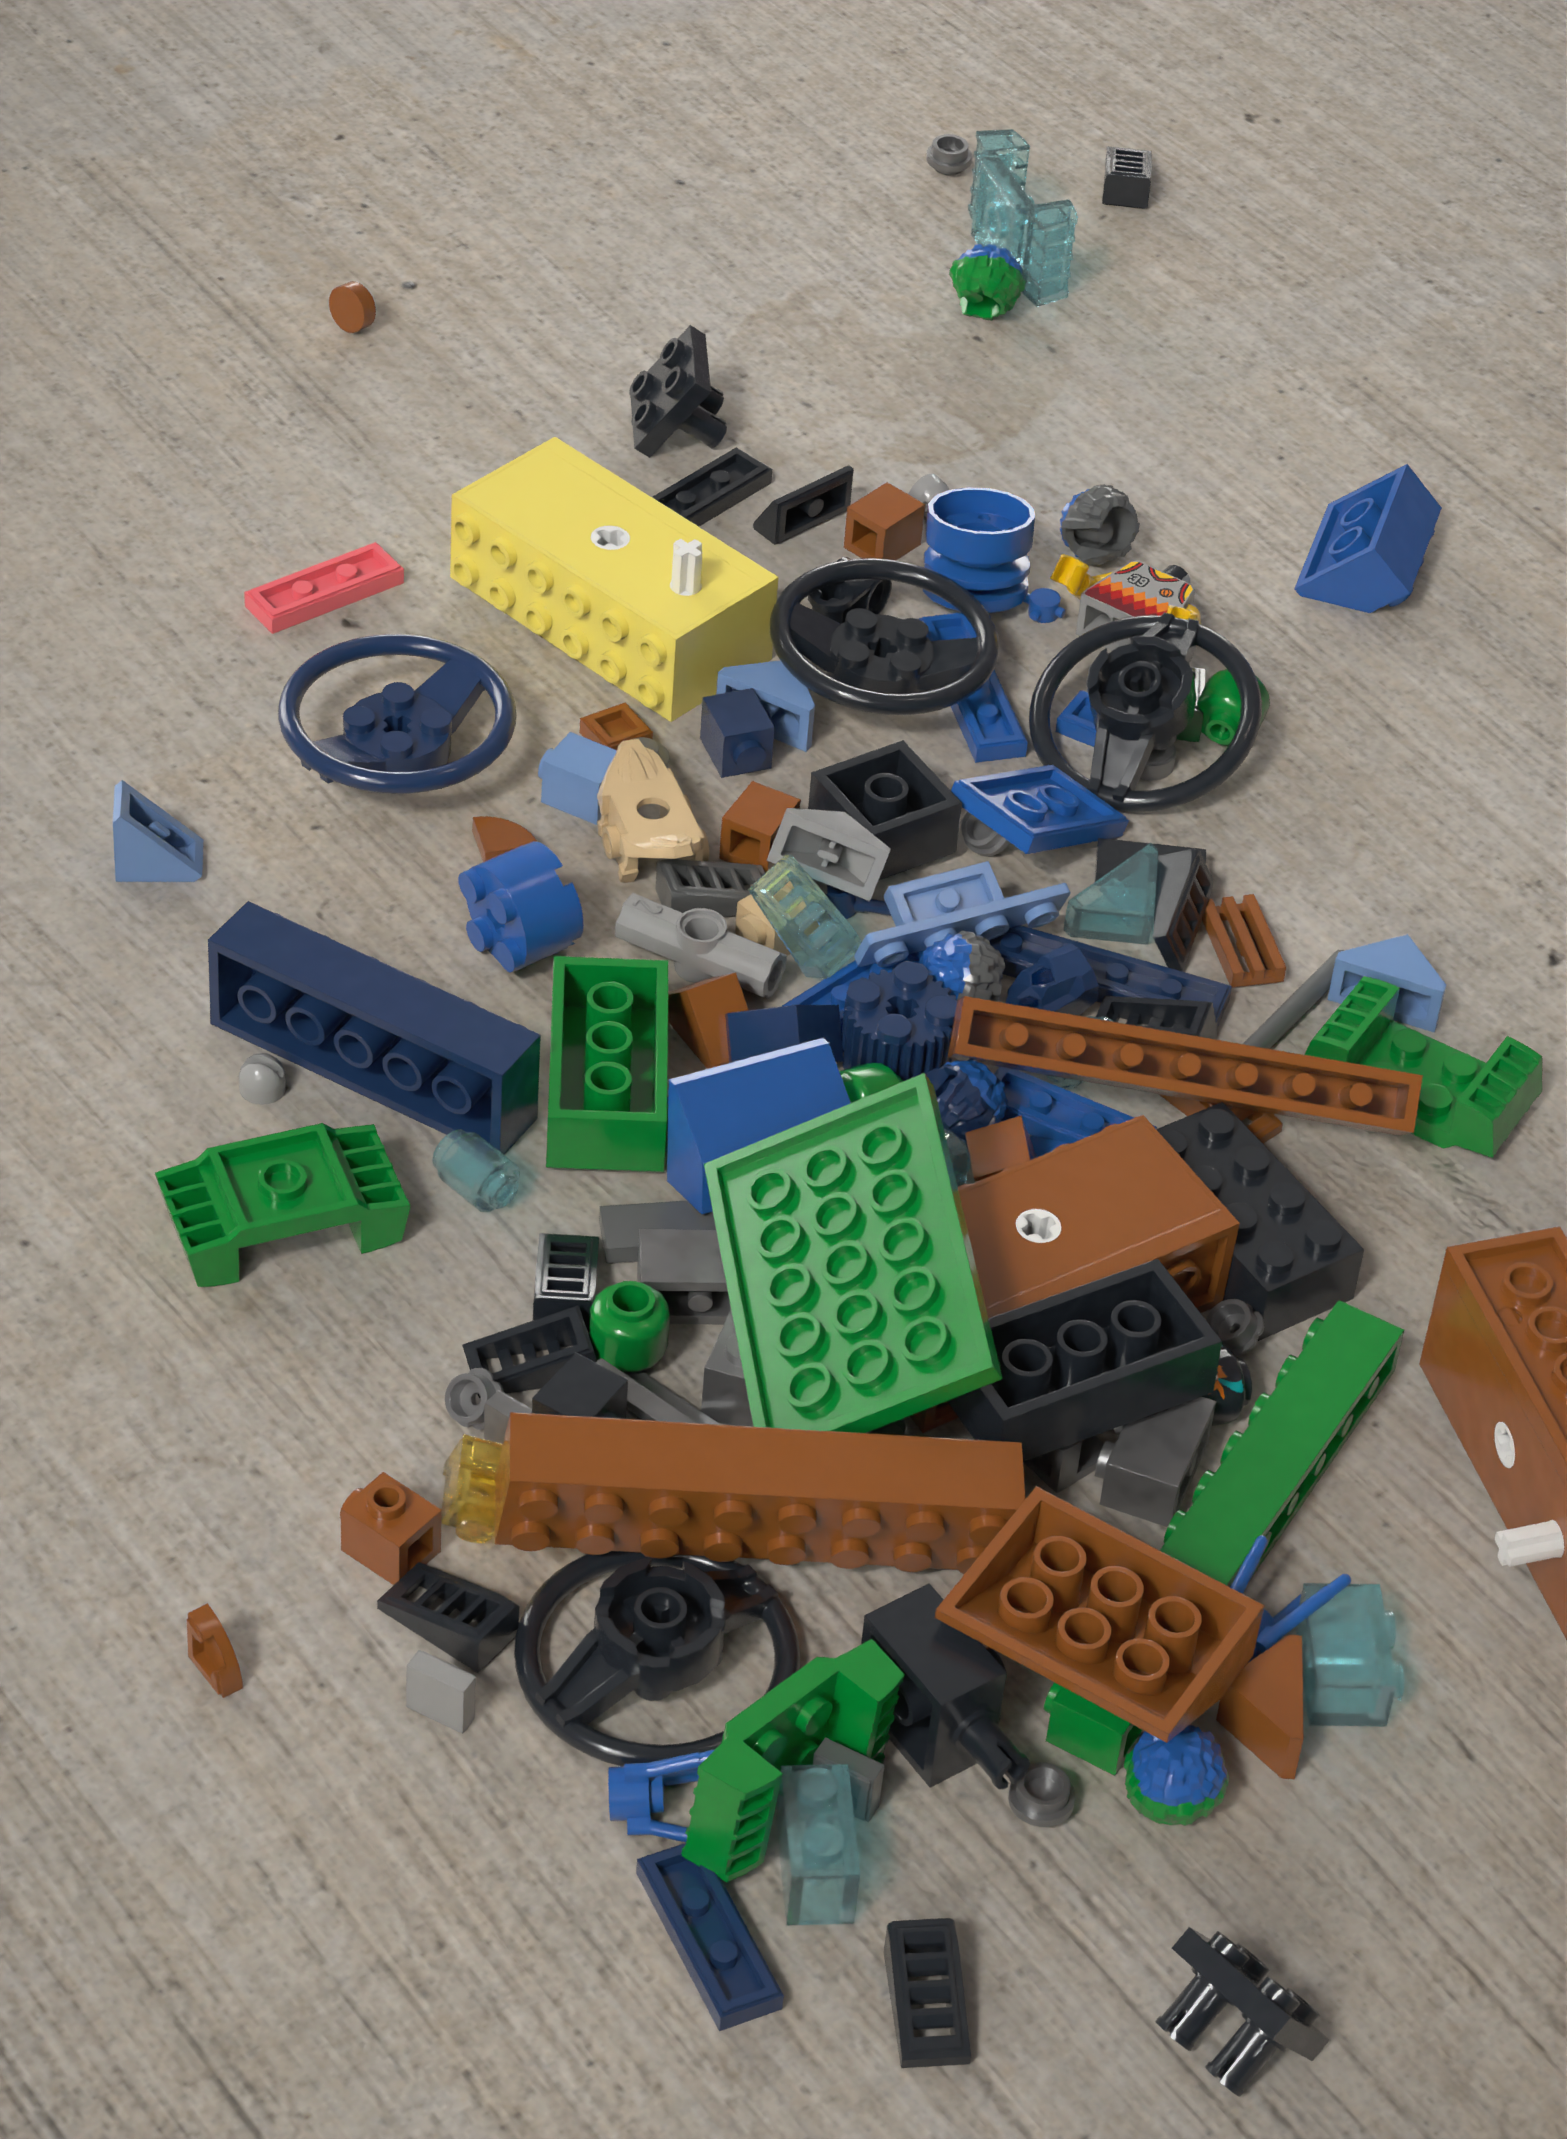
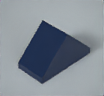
[725,1005,844,1063]

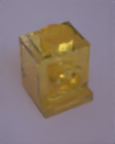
[441,1434,503,1543]

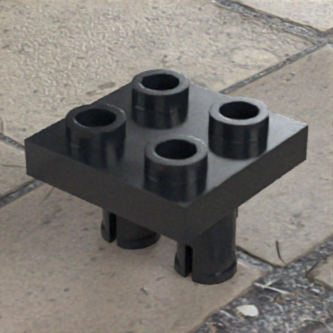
[629,325,727,458]
[1155,1927,1329,2097]

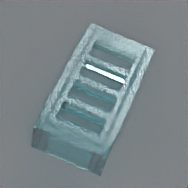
[748,854,862,979]

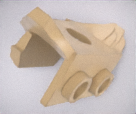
[597,738,709,883]

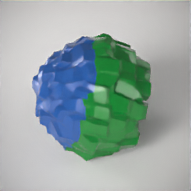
[949,244,1026,321]
[1124,1725,1229,1826]

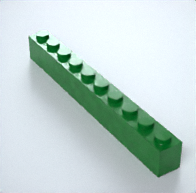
[1043,1300,1404,1776]

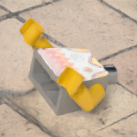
[1050,554,1201,651]

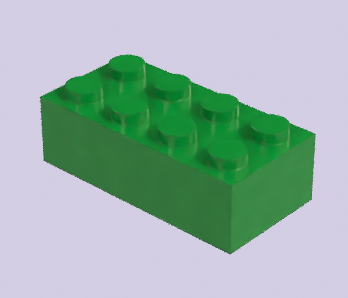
[546,956,668,1172]

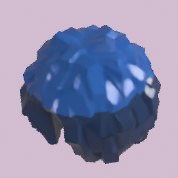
[926,1059,1008,1152]

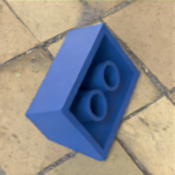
[1294,464,1442,613]
[667,1038,851,1214]

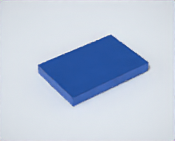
[951,765,1129,854]

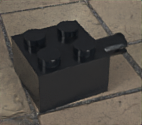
[808,740,962,881]
[861,1583,1030,1789]

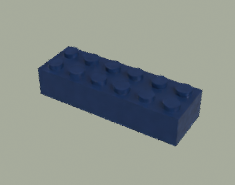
[208,901,541,1160]

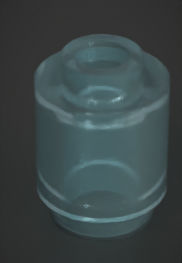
[432,1129,520,1212]

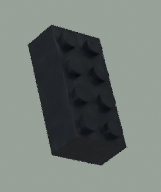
[1156,1102,1364,1341]
[947,1259,1222,1462]

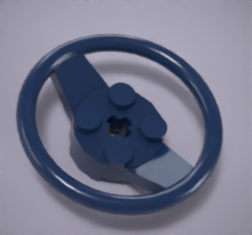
[278,634,517,794]

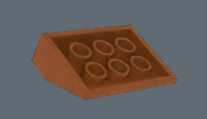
[935,1486,1265,1743]

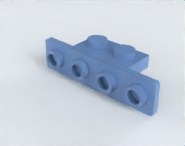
[854,861,1071,967]

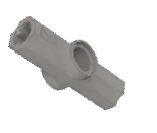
[615,893,787,999]

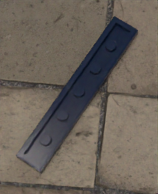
[989,925,1232,1028]

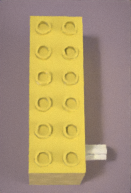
[450,437,778,722]

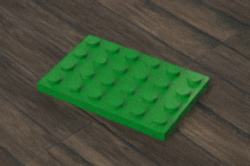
[704,1073,1003,1433]

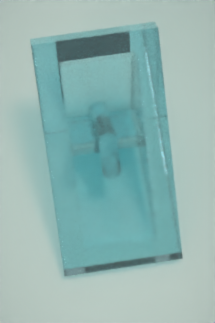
[1063,843,1158,945]

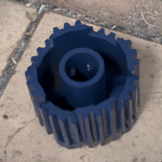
[842,961,957,1081]

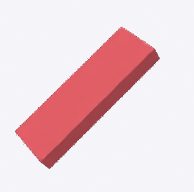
[244,542,404,634]

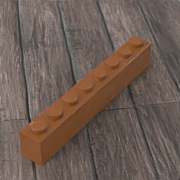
[948,996,1423,1136]

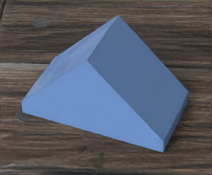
[716,660,815,752]
[113,780,204,882]
[1327,934,1446,1032]

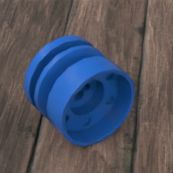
[923,487,1035,613]

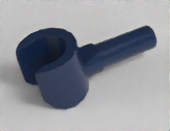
[825,884,891,920]

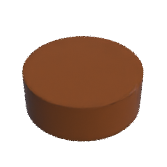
[329,281,376,333]

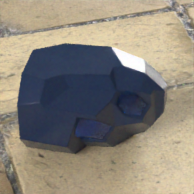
[1006,943,1099,1016]

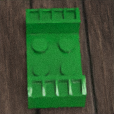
[1304,976,1543,1158]
[155,1123,411,1287]
[681,1639,904,1882]

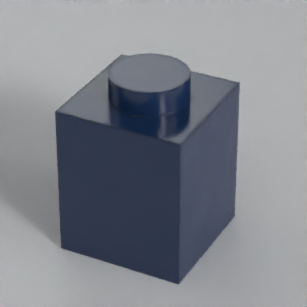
[700,688,775,778]

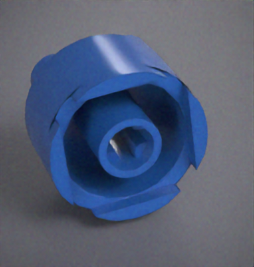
[458,841,584,973]

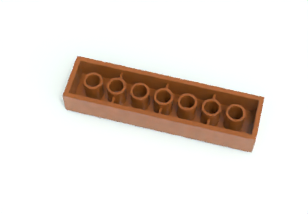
[495,1412,1025,1574]

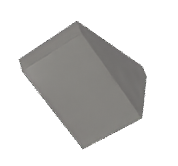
[767,808,891,901]

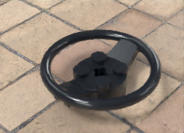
[770,558,999,715]
[1029,612,1262,812]
[514,1551,800,1766]

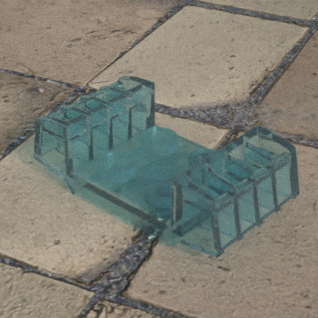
[968,129,1078,307]

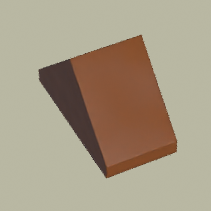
[668,972,749,1069]
[1216,1634,1304,1780]

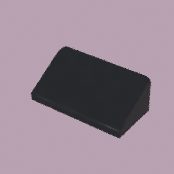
[753,465,854,545]

